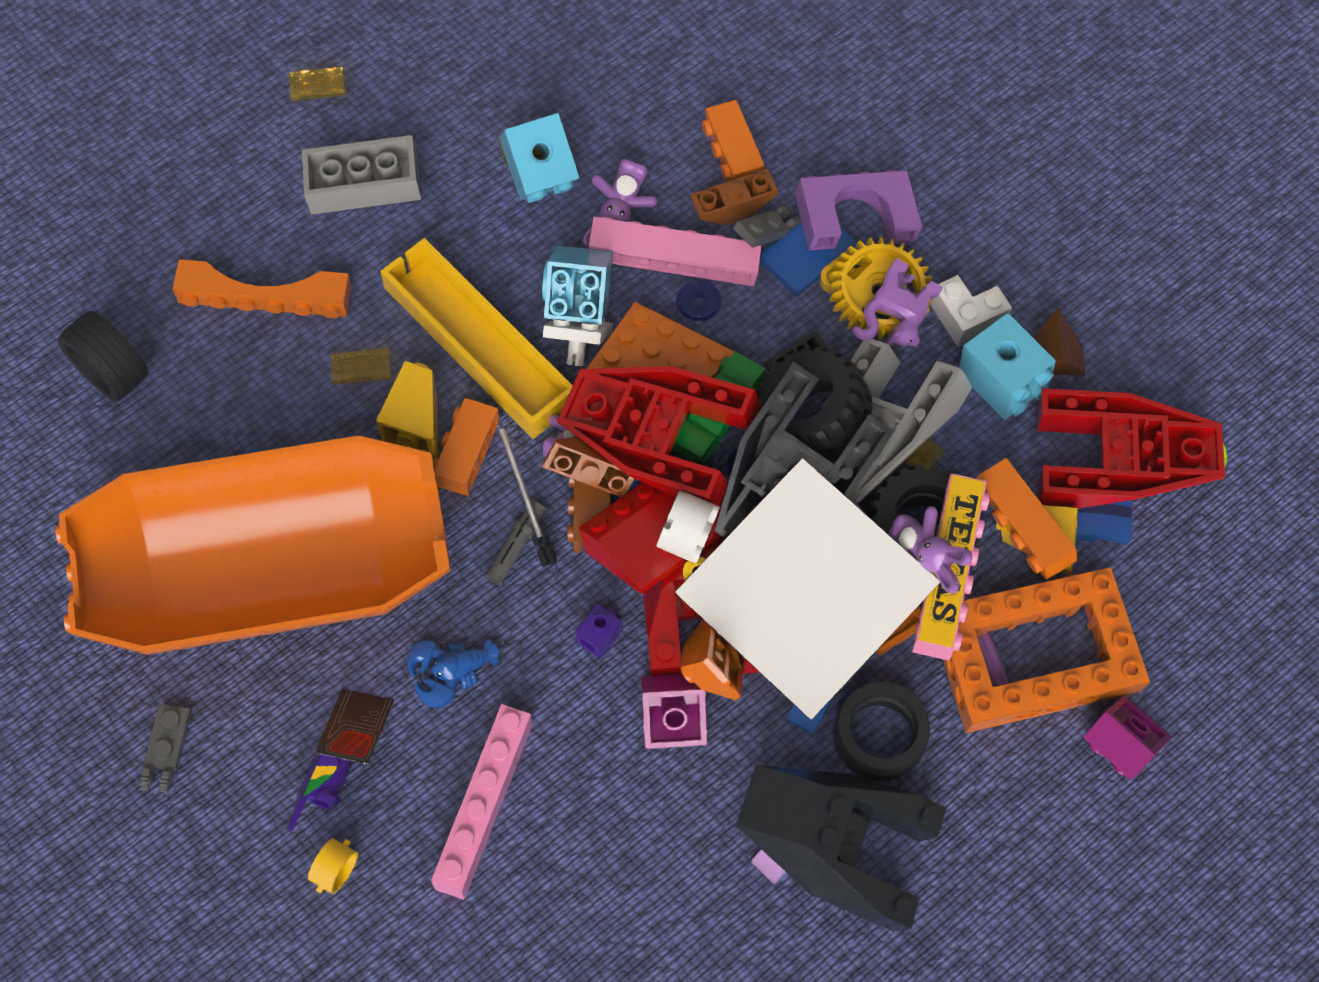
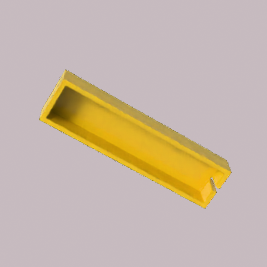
[380,238,573,439]

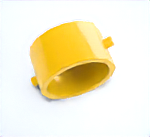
[308,838,358,894]

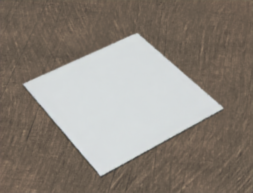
[675,458,940,720]

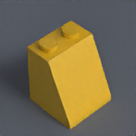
[376,361,439,460]

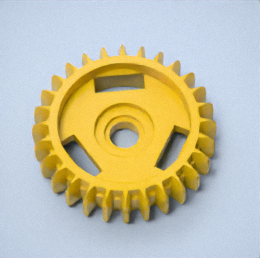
[828,237,933,341]

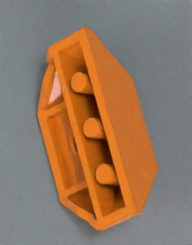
[680,619,743,700]

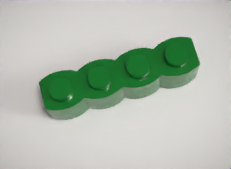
[672,351,766,465]

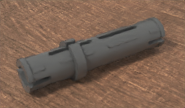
[485,500,546,585]

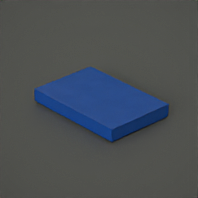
[759,223,857,298]

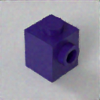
[575,604,622,659]

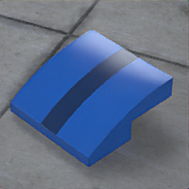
[1076,500,1132,544]

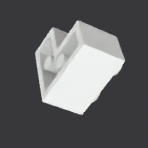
[930,275,1012,347]

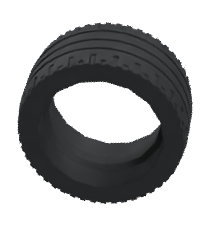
[57,310,149,402]
[834,681,930,782]

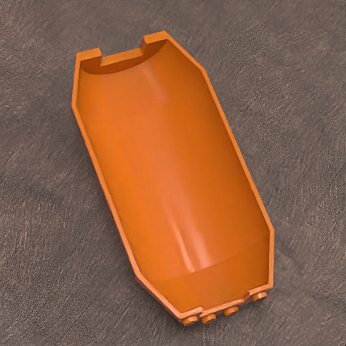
[55,436,451,655]

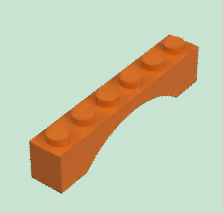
[173,259,352,318]

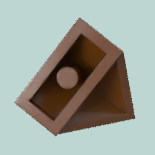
[1033,308,1085,375]

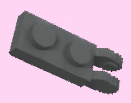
[734,205,801,248]
[140,704,192,793]

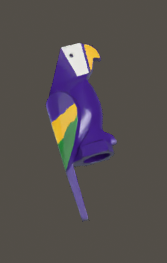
[287,754,351,832]

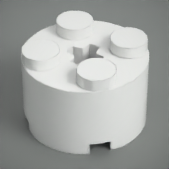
[656,491,720,563]

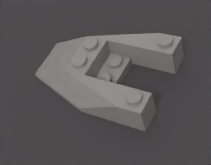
[821,339,972,504]

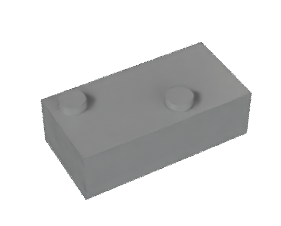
[302,135,421,215]

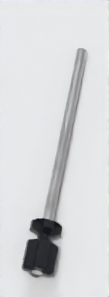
[499,428,557,567]

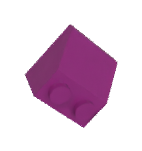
[641,674,707,749]
[1083,695,1172,781]

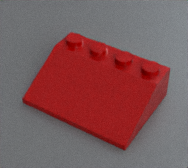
[578,482,721,594]

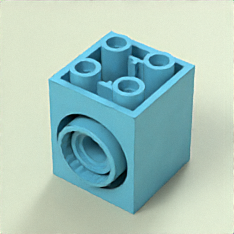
[499,113,579,203]
[542,245,613,324]
[959,313,1056,421]

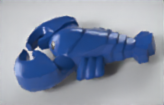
[406,640,500,708]

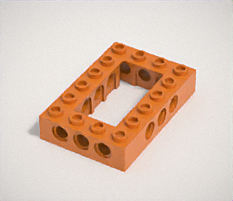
[943,567,1150,733]

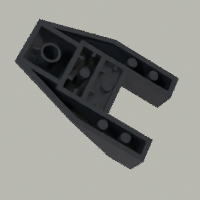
[714,362,894,538]
[736,765,946,932]

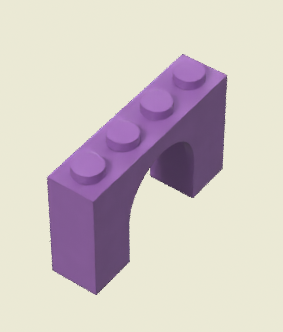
[795,170,922,251]

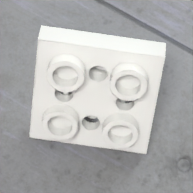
[543,318,613,366]

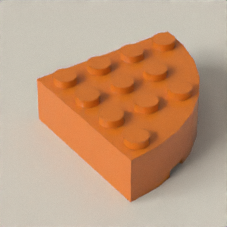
[587,302,734,378]

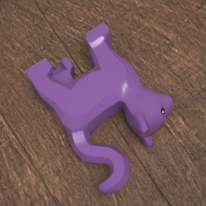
[852,258,943,347]

